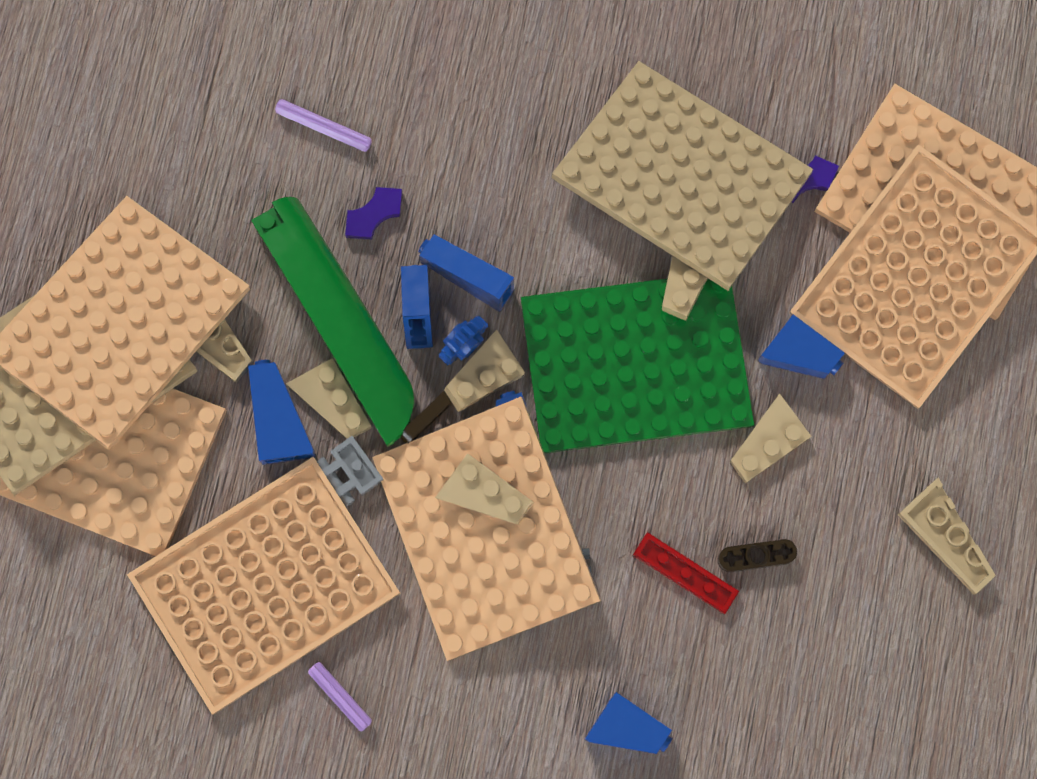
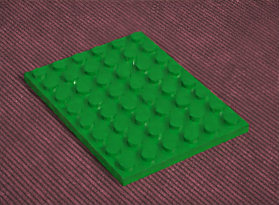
[521,278,754,454]

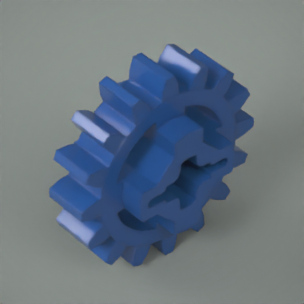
[439,316,488,366]

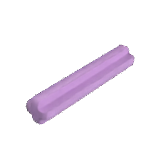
[308,662,372,731]

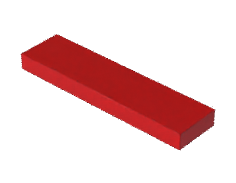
[632,532,739,615]

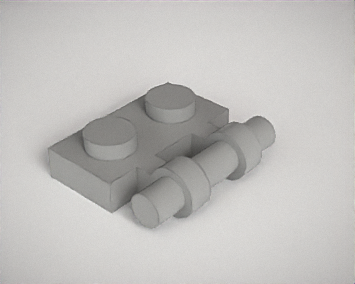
[317,436,384,507]

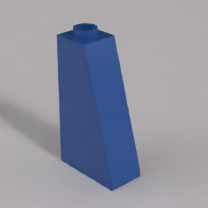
[418,234,514,312]
[248,360,316,465]

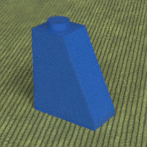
[401,265,433,349]
[758,314,845,379]
[584,692,673,754]

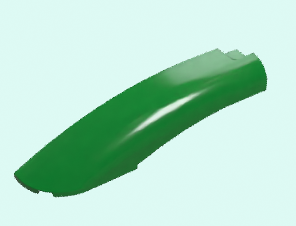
[251,197,415,447]

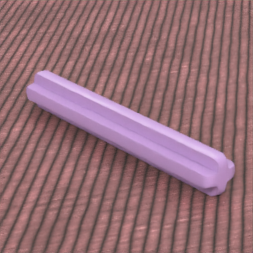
[275,99,372,152]

